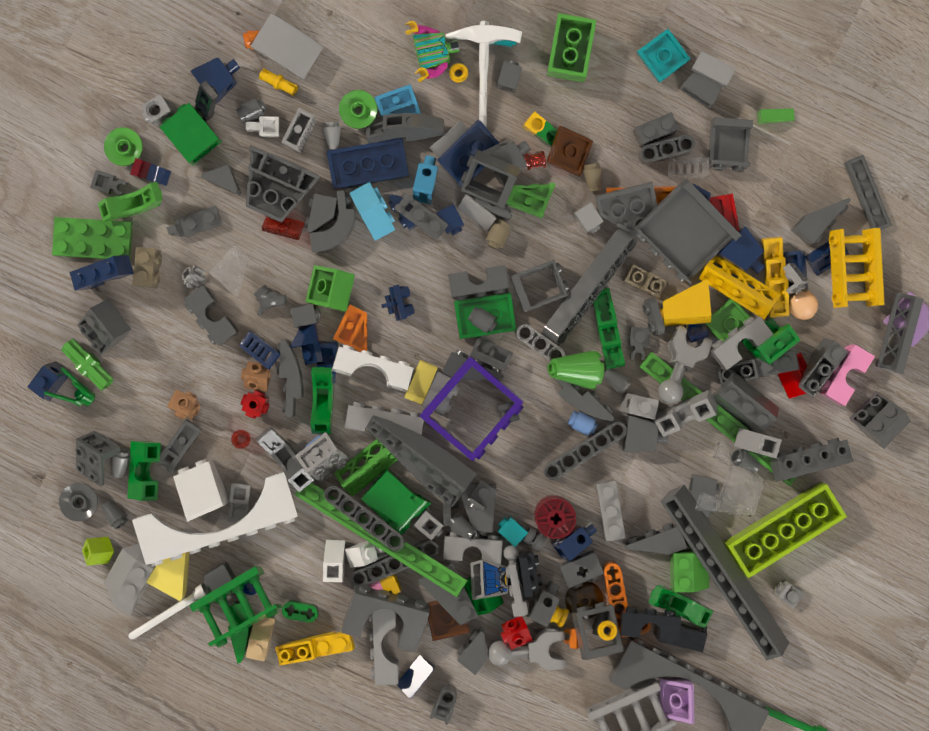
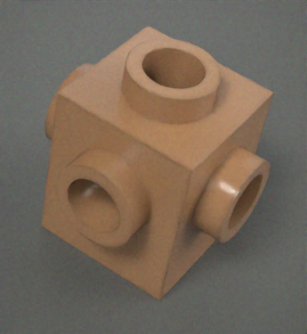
[241,361,271,392]
[167,390,201,420]

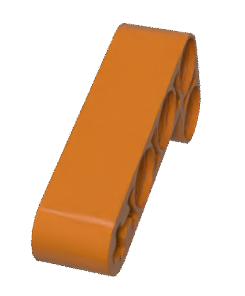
[602,560,651,637]

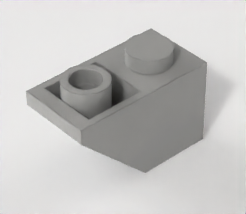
[734,428,782,459]

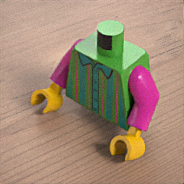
[405,21,460,82]

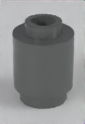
[236,97,267,123]
[468,307,498,333]

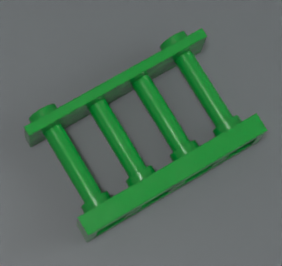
[189,566,282,648]

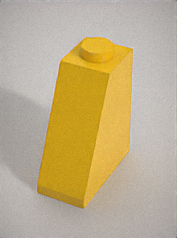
[659,280,711,326]

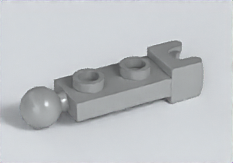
[504,545,530,617]

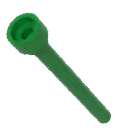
[765,706,828,731]

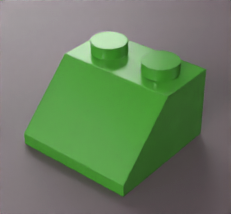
[305,265,355,312]
[670,550,709,592]

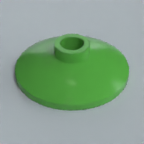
[339,90,377,129]
[104,127,143,166]

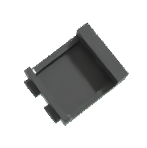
[708,117,753,172]

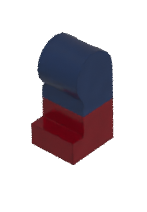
[130,158,172,186]

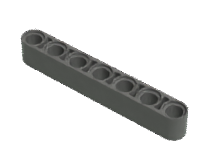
[542,228,637,345]

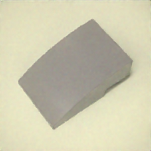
[250,13,323,80]

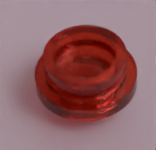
[231,429,251,449]

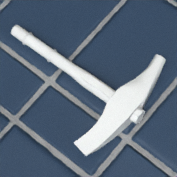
[446,21,522,127]

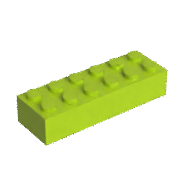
[723,482,847,579]

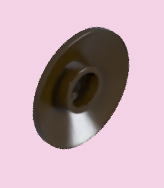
[565,581,603,619]

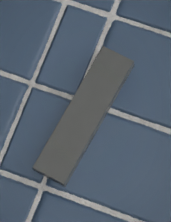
[844,155,892,230]

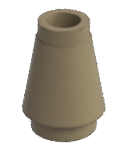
[583,163,602,192]

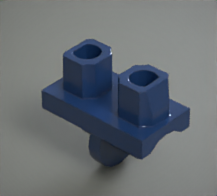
[381,284,415,321]

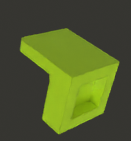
[82,537,114,566]

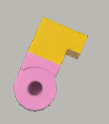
[368,574,402,594]

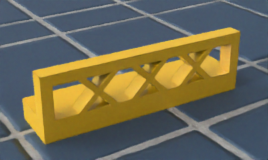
[699,255,781,320]

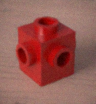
[240,390,270,419]
[500,616,533,650]

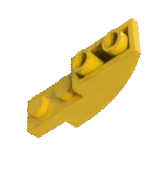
[275,631,355,666]

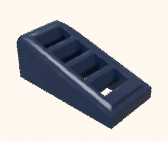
[239,331,281,370]

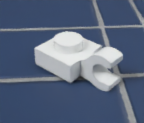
[246,116,279,137]

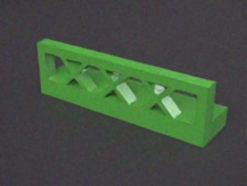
[334,439,398,497]

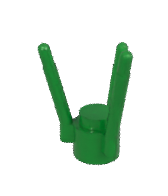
[44,367,95,407]

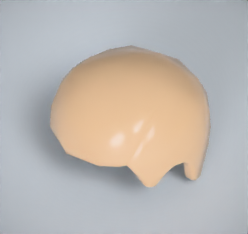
[789,290,818,320]

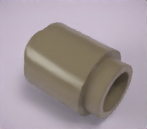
[486,220,511,250]

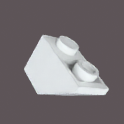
[323,540,345,582]
[345,541,389,568]

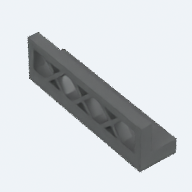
[876,292,924,374]

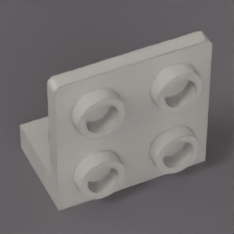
[295,432,350,482]

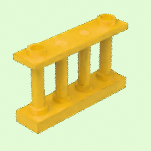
[829,228,884,308]

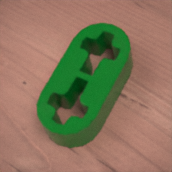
[282,600,319,622]

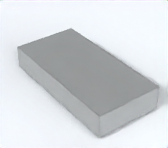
[691,51,735,88]

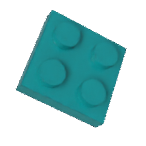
[636,28,691,83]

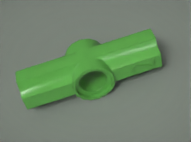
[61,338,114,391]

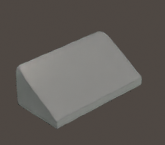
[458,194,496,231]

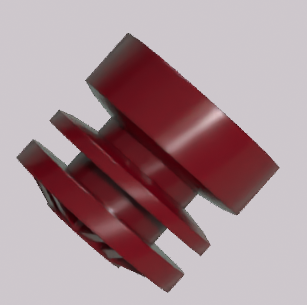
[534,495,576,539]

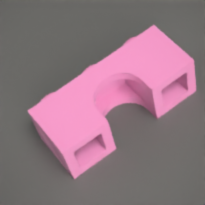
[820,344,875,406]

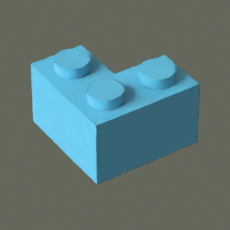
[350,182,395,241]

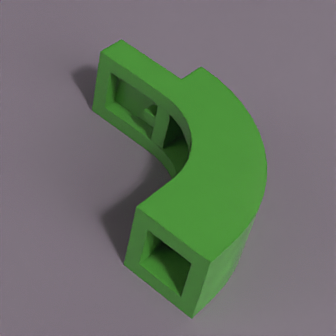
[98,182,163,222]

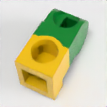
[522,111,557,147]

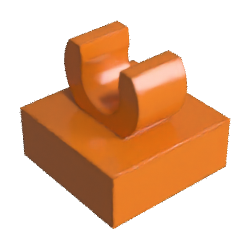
[564,626,585,649]

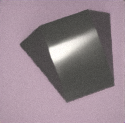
[246,145,321,222]

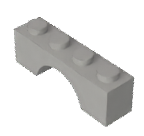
[345,402,424,435]
[369,609,399,685]

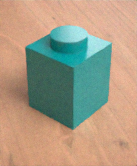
[498,515,528,547]

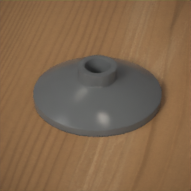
[59,483,98,521]

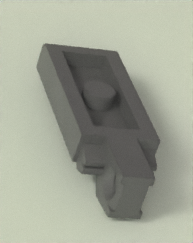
[166,206,223,237]

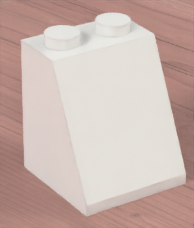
[173,458,229,522]

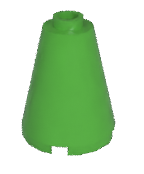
[547,351,604,389]

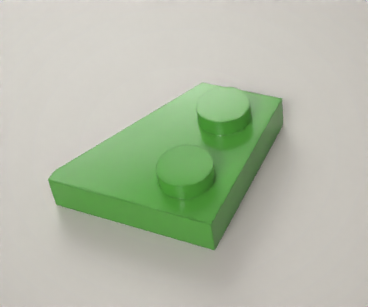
[506,183,555,219]

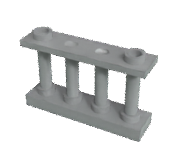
[586,678,676,731]

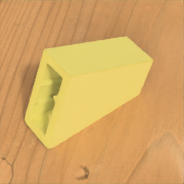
[146,552,190,601]

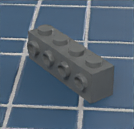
[769,438,854,482]

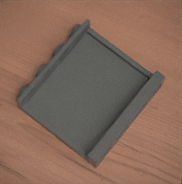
[634,179,742,284]

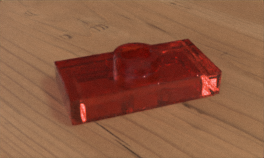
[262,216,305,240]

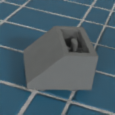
[77,299,131,356]
[849,391,911,449]

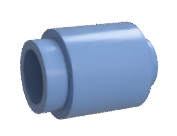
[568,410,598,436]

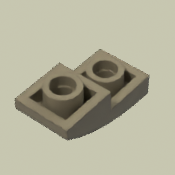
[622,264,668,298]

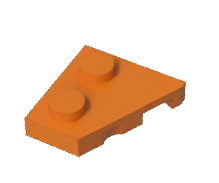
[333,304,368,352]

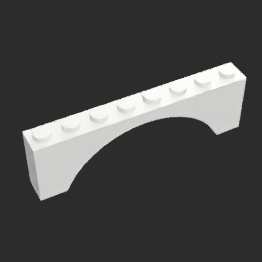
[132,472,298,567]

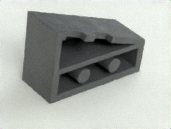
[418,563,478,626]

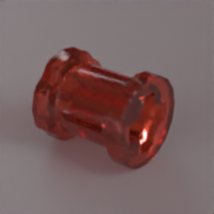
[525,151,547,171]

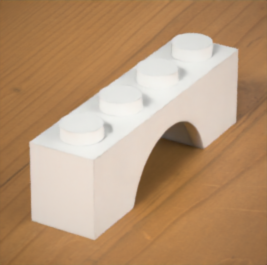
[332,345,414,392]

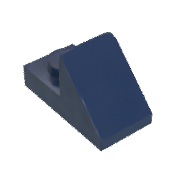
[290,324,323,365]

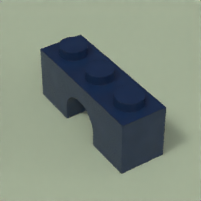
[70,255,134,291]

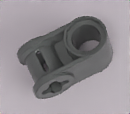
[430,684,457,725]

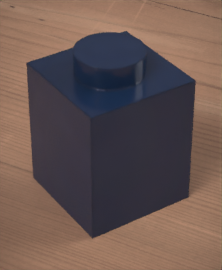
[436,204,464,236]

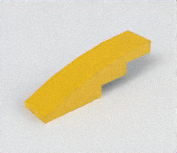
[762,236,790,318]

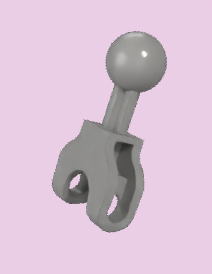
[658,325,712,404]
[487,628,567,671]

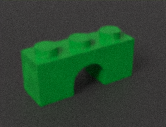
[127,441,161,501]

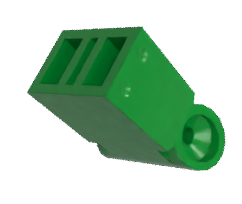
[361,468,432,535]

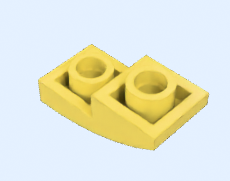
[404,360,438,405]

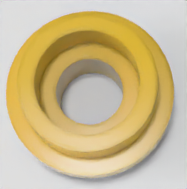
[449,63,468,83]
[597,621,617,641]

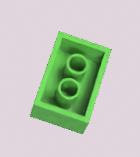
[546,13,597,83]

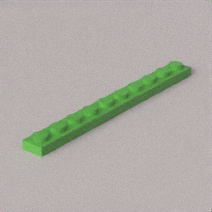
[639,352,797,486]
[294,483,467,597]

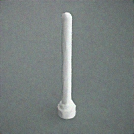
[128,583,210,640]

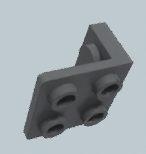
[75,431,120,487]

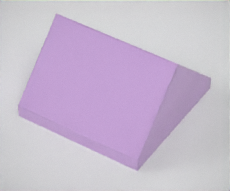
[660,678,694,724]

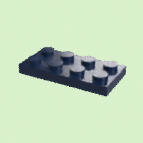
[327,138,409,190]

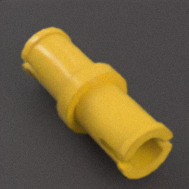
[259,68,299,96]

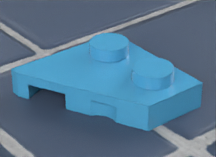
[375,84,421,116]

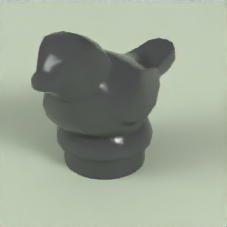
[254,285,287,316]

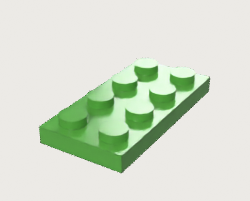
[52,217,133,261]

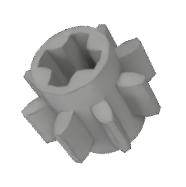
[182,265,206,291]

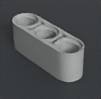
[516,324,565,362]

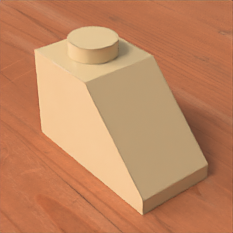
[246,617,276,661]

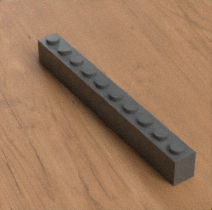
[660,485,789,661]

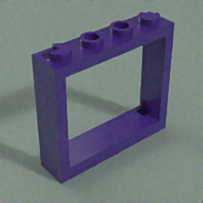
[420,356,524,461]

